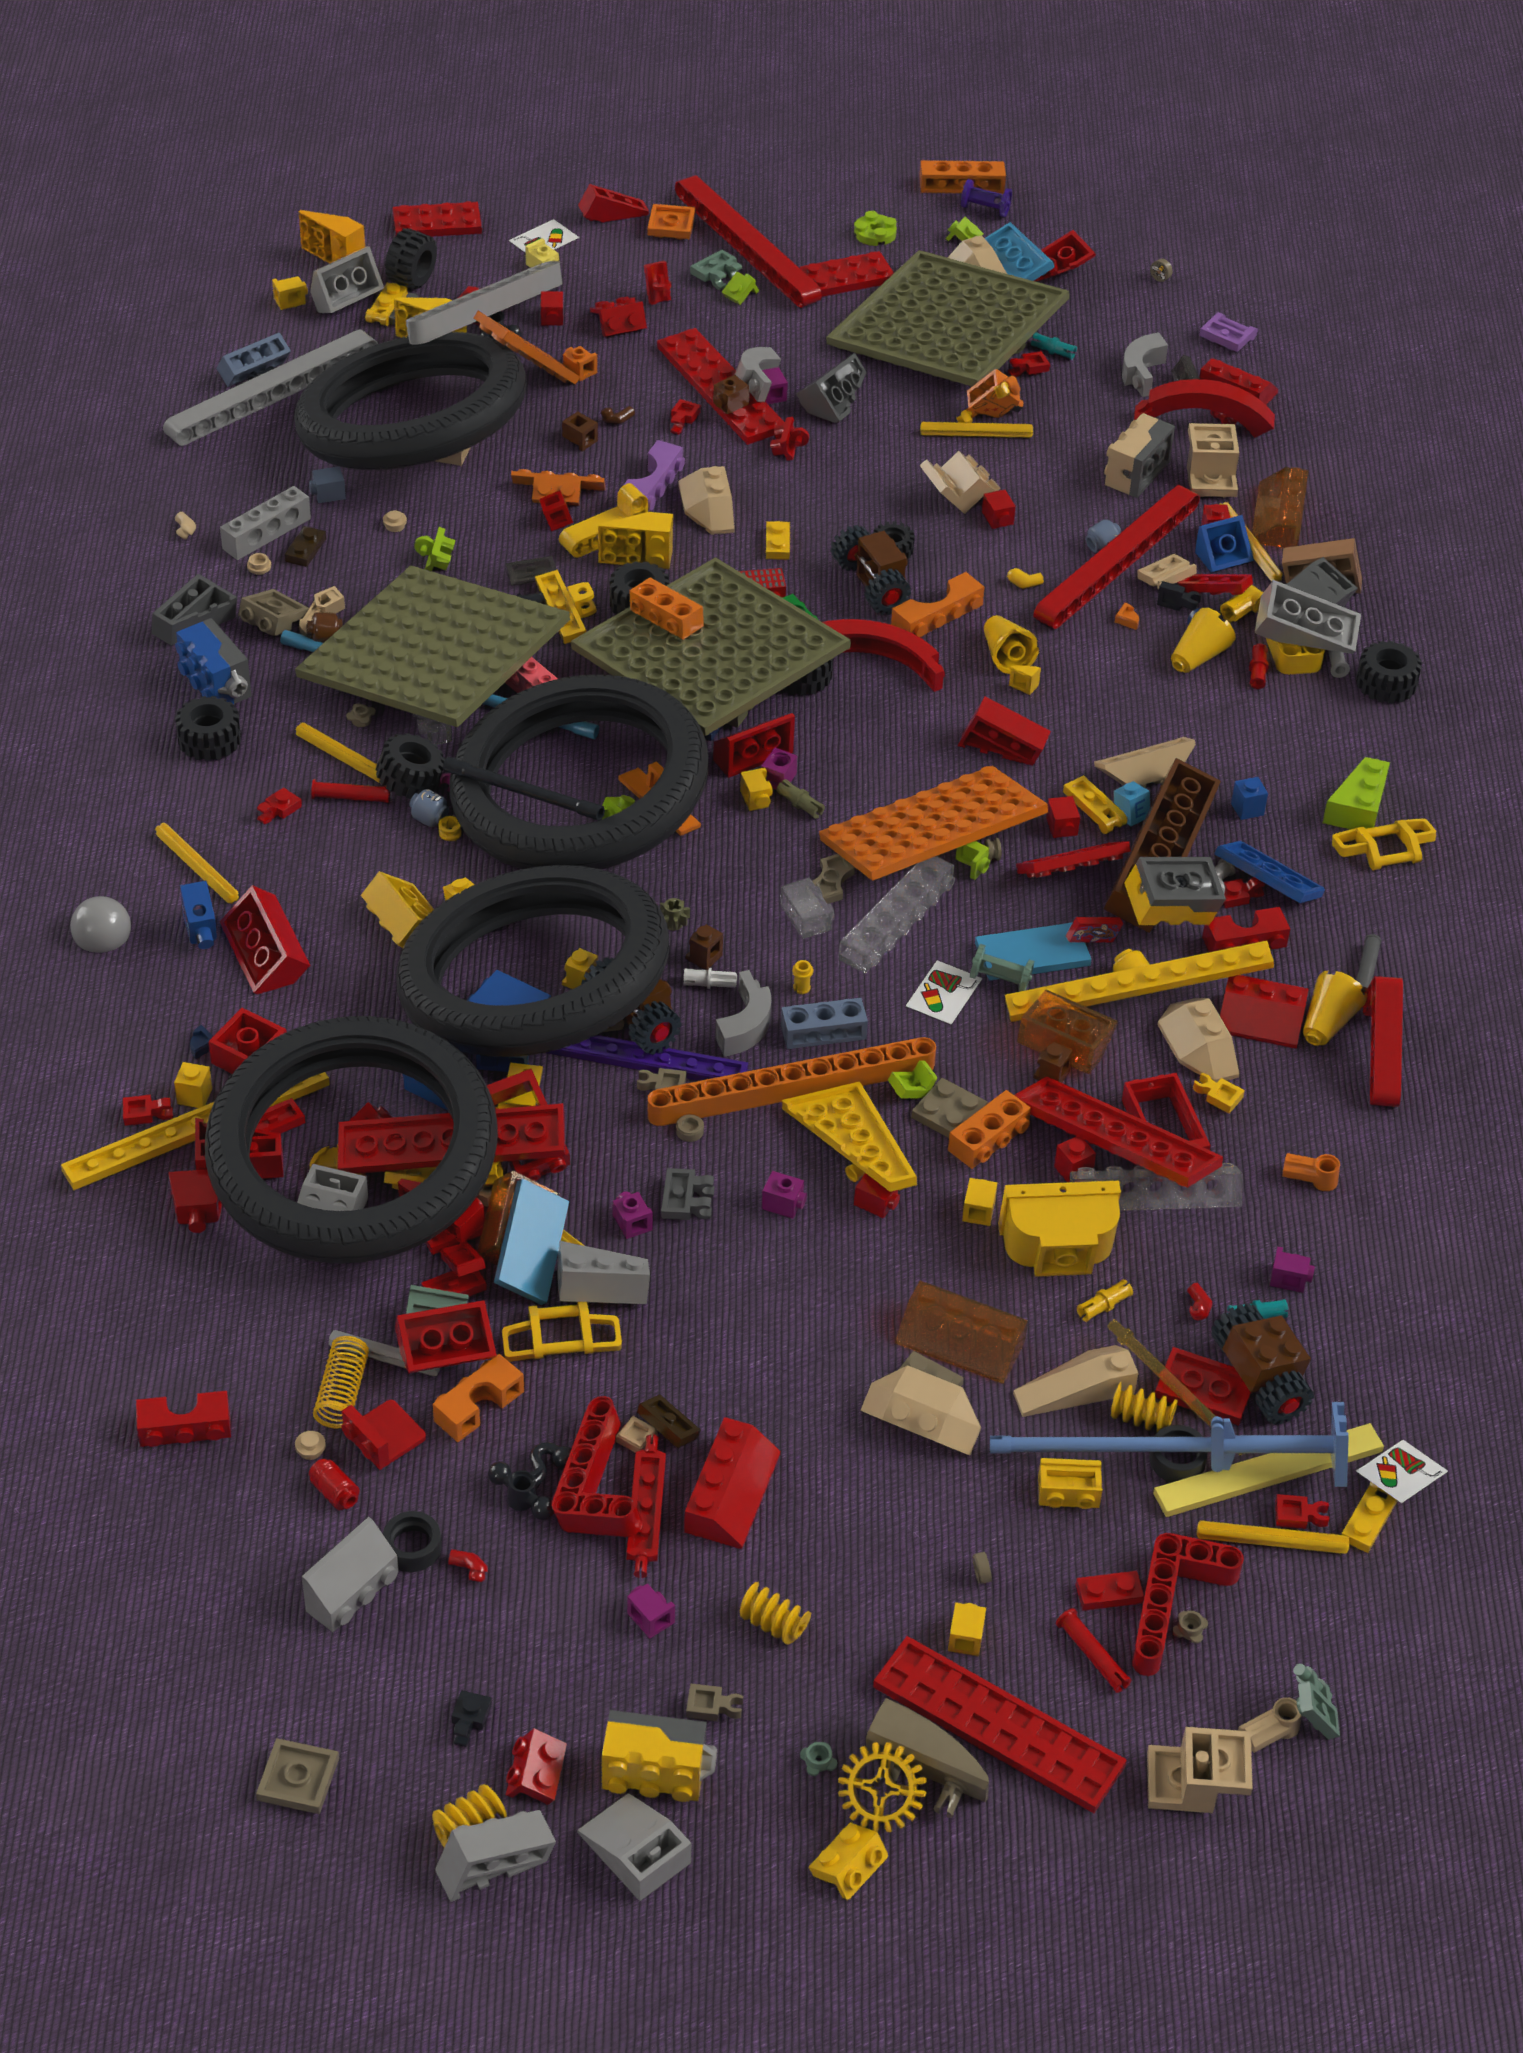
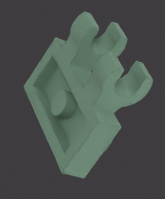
[690,250,742,290]

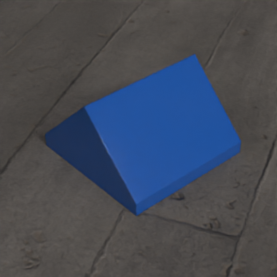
[1195,515,1254,572]

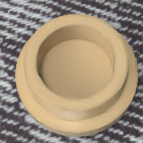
[383,510,407,532]
[247,553,271,575]
[295,1431,326,1460]

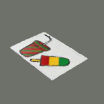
[509,219,579,253]
[906,960,982,1024]
[1356,1440,1448,1503]

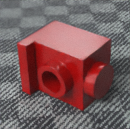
[539,490,573,531]

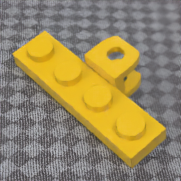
[535,570,597,644]

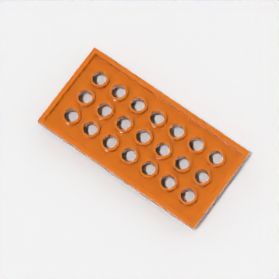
[819,766,1048,881]

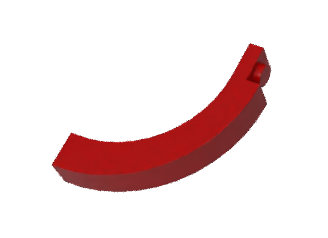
[1134,379,1275,438]
[822,619,945,692]

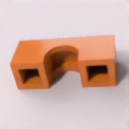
[433,1354,524,1442]

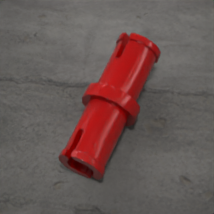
[1249,644,1269,689]

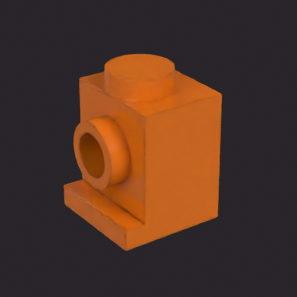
[563,346,597,381]

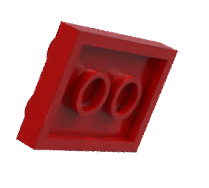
[1155,1347,1251,1426]

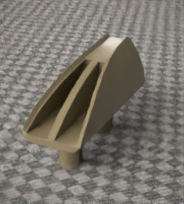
[866,1698,989,1818]

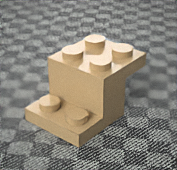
[1187,423,1239,497]
[920,451,1001,514]
[1147,1727,1252,1813]

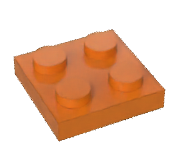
[647,204,695,239]

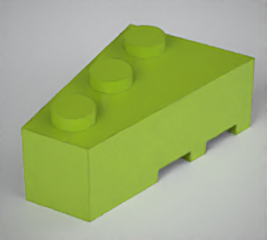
[1323,757,1390,829]

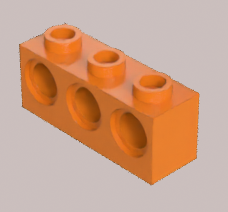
[629,577,704,640]
[948,1090,1031,1169]

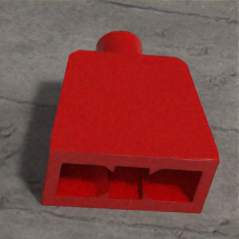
[169,1169,222,1233]

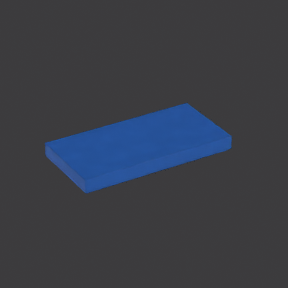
[1214,841,1325,903]

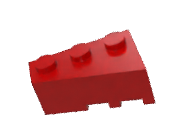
[958,696,1051,766]

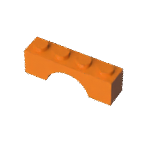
[891,572,985,637]

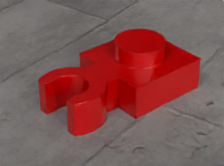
[1275,1494,1329,1529]

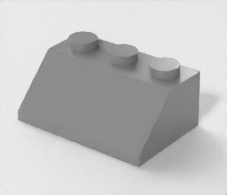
[311,246,384,313]
[302,1517,398,1632]

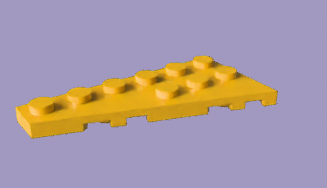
[782,1081,917,1192]

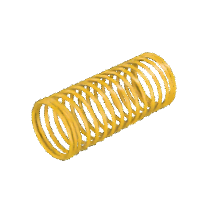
[313,1336,369,1429]

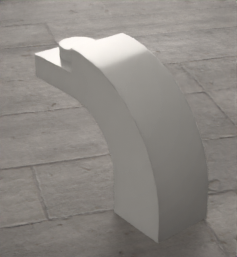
[1122,333,1168,397]
[735,347,781,402]
[715,970,771,1057]

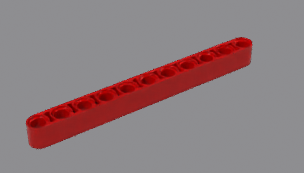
[675,175,822,308]
[1033,485,1200,629]

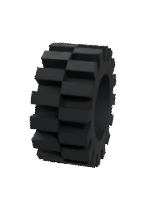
[872,521,915,559]

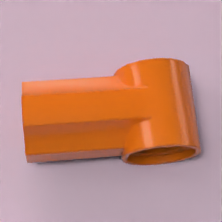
[1282,1153,1340,1191]

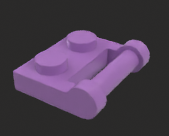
[1199,312,1258,352]

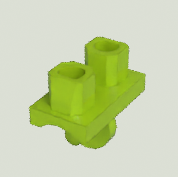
[414,527,456,572]

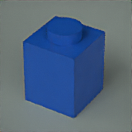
[1231,777,1268,820]

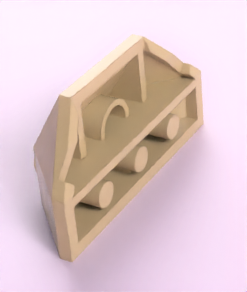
[678,466,734,534]
[1094,737,1196,788]
[1158,998,1239,1082]
[861,1365,981,1455]

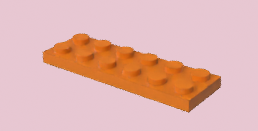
[473,310,580,385]

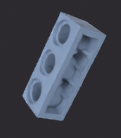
[216,332,291,387]
[781,998,868,1049]

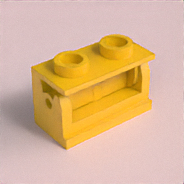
[1038,1458,1102,1509]

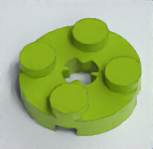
[854,211,897,246]

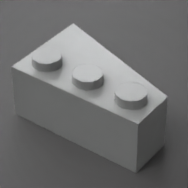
[557,1241,650,1304]
[435,1810,556,1902]

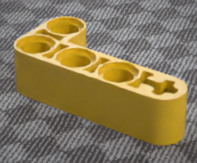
[558,483,648,558]
[1265,637,1325,675]

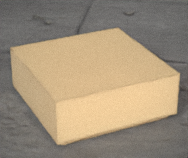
[616,1416,658,1453]

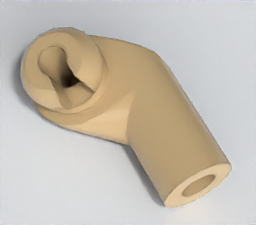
[175,512,196,540]

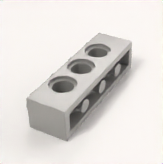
[220,486,311,560]

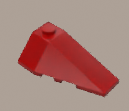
[1034,230,1096,282]

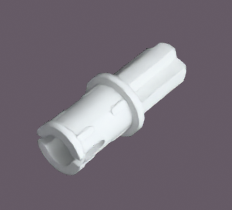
[684,968,737,989]

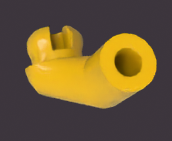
[1007,568,1043,589]

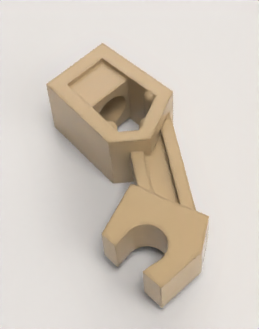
[299,586,345,638]

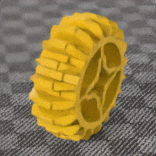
[838,1742,927,1832]

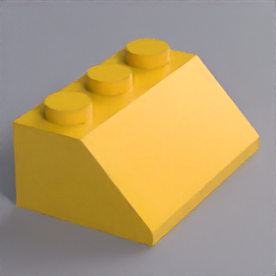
[361,871,434,948]

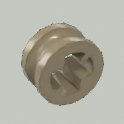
[984,838,1002,861]

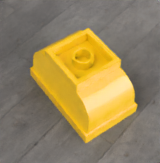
[998,1181,1121,1277]

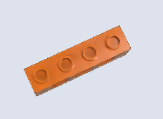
[919,160,1006,194]

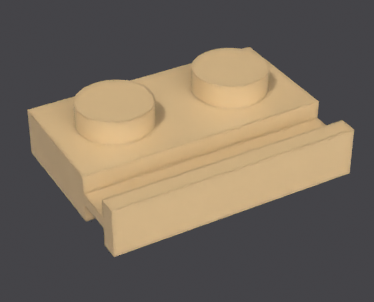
[1137,554,1197,589]

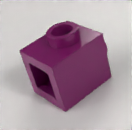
[762,1171,807,1219]

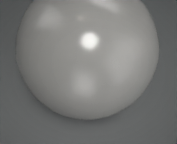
[70,896,131,953]

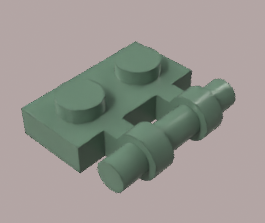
[1294,1664,1340,1740]

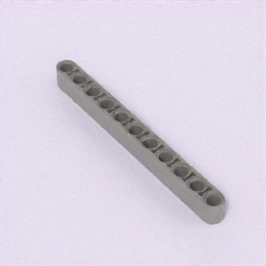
[406,261,563,344]
[163,329,378,446]

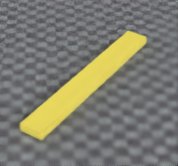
[1153,1423,1384,1517]

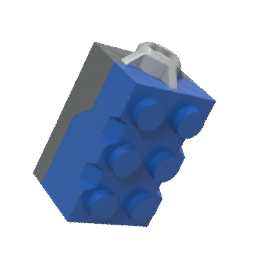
[175,618,252,704]

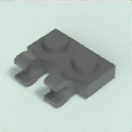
[661,1168,715,1220]

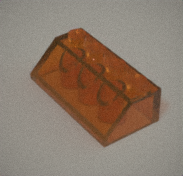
[1252,467,1309,548]
[895,1280,1028,1384]

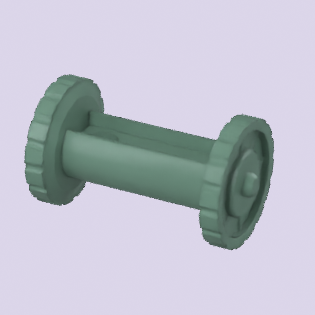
[970,944,1035,992]

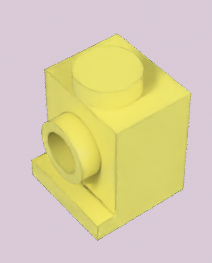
[525,238,559,268]

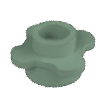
[800,1742,837,1776]

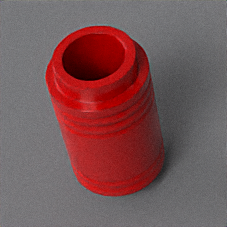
[309,1459,360,1510]

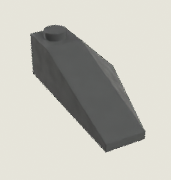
[796,353,866,423]

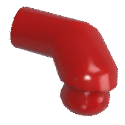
[449,1549,488,1582]

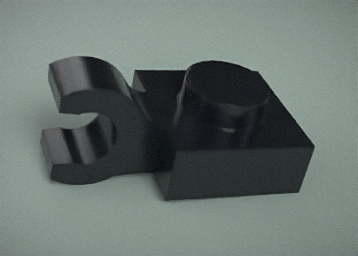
[1157,581,1202,611]
[451,1690,492,1747]

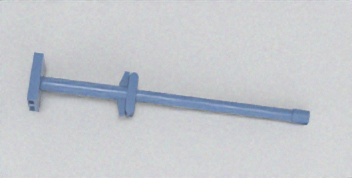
[990,1402,1349,1487]

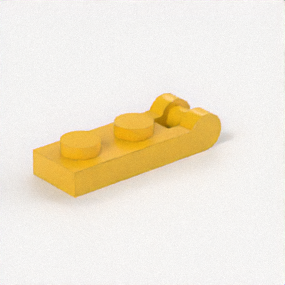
[365,283,408,326]
[1063,775,1127,834]
[1342,1482,1398,1553]

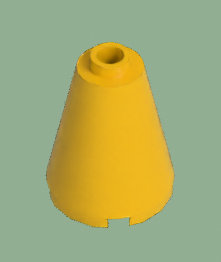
[1171,608,1236,673]
[984,615,1039,674]
[1303,970,1367,1046]

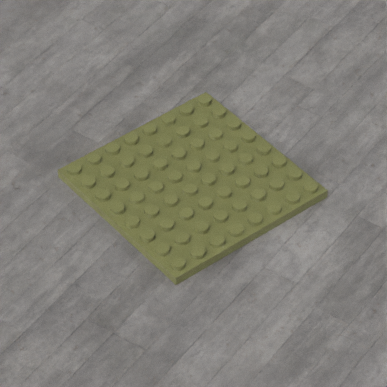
[826,250,1069,387]
[571,557,850,736]
[295,565,570,727]

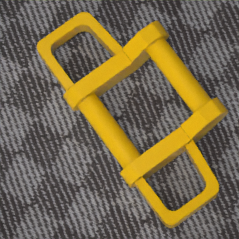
[1332,819,1436,871]
[502,1302,622,1362]

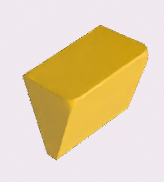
[1009,665,1041,695]

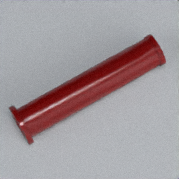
[311,779,390,803]
[1056,1608,1132,1693]

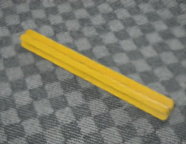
[920,422,1033,438]
[1220,502,1283,582]
[295,723,380,783]
[155,823,239,904]
[1197,1521,1349,1554]

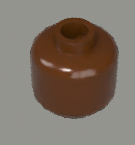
[306,612,343,643]

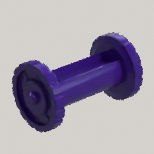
[961,179,1012,217]

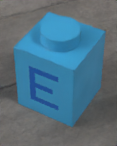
[1113,781,1150,826]

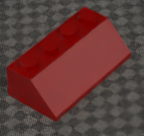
[220,885,310,994]
[684,1417,781,1549]

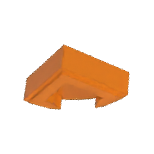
[1115,603,1139,630]

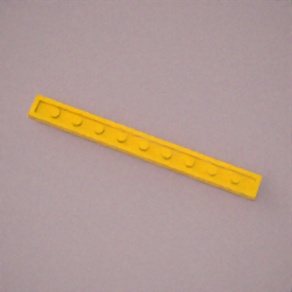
[1005,941,1274,1022]
[61,1072,330,1190]

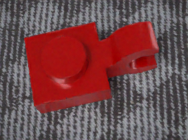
[1008,351,1050,377]
[670,399,701,435]
[257,787,302,824]
[1223,877,1265,909]
[123,1094,173,1126]

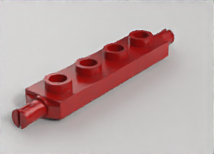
[627,1434,666,1578]

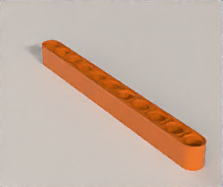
[647,1037,936,1126]

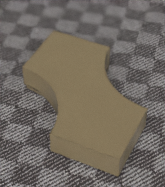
[808,854,855,907]

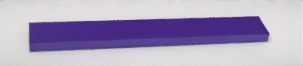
[546,1035,748,1081]

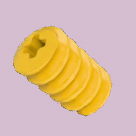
[1111,1382,1178,1432]
[740,1582,811,1645]
[432,1784,507,1848]

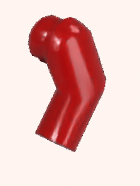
[1187,1283,1213,1321]

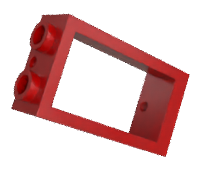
[487,1069,571,1183]
[1122,1073,1211,1150]

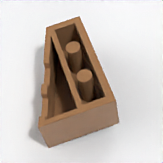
[1282,538,1362,593]

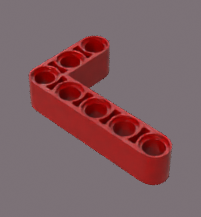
[1363,976,1403,1107]
[551,1396,643,1537]
[1132,1533,1244,1676]

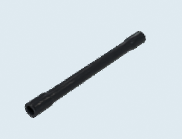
[443,757,605,821]

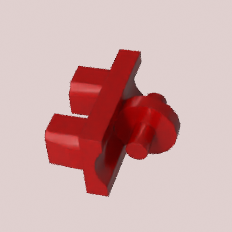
[644,260,671,305]
[770,416,810,461]

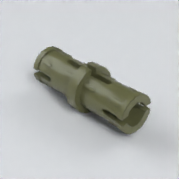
[777,779,825,819]

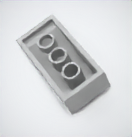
[1254,580,1361,654]

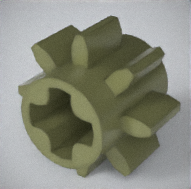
[660,898,690,931]

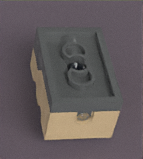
[1104,413,1175,498]

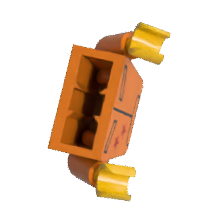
[956,369,1023,423]

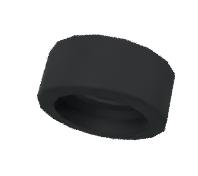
[1149,1425,1208,1482]
[383,1511,442,1572]

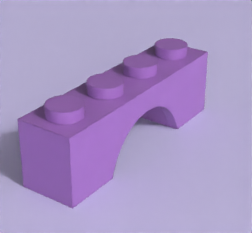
[623,440,685,512]

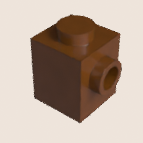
[713,375,749,414]

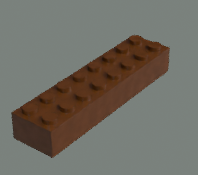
[1103,758,1221,933]

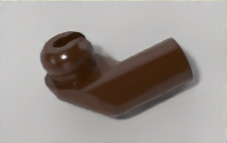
[601,406,635,424]

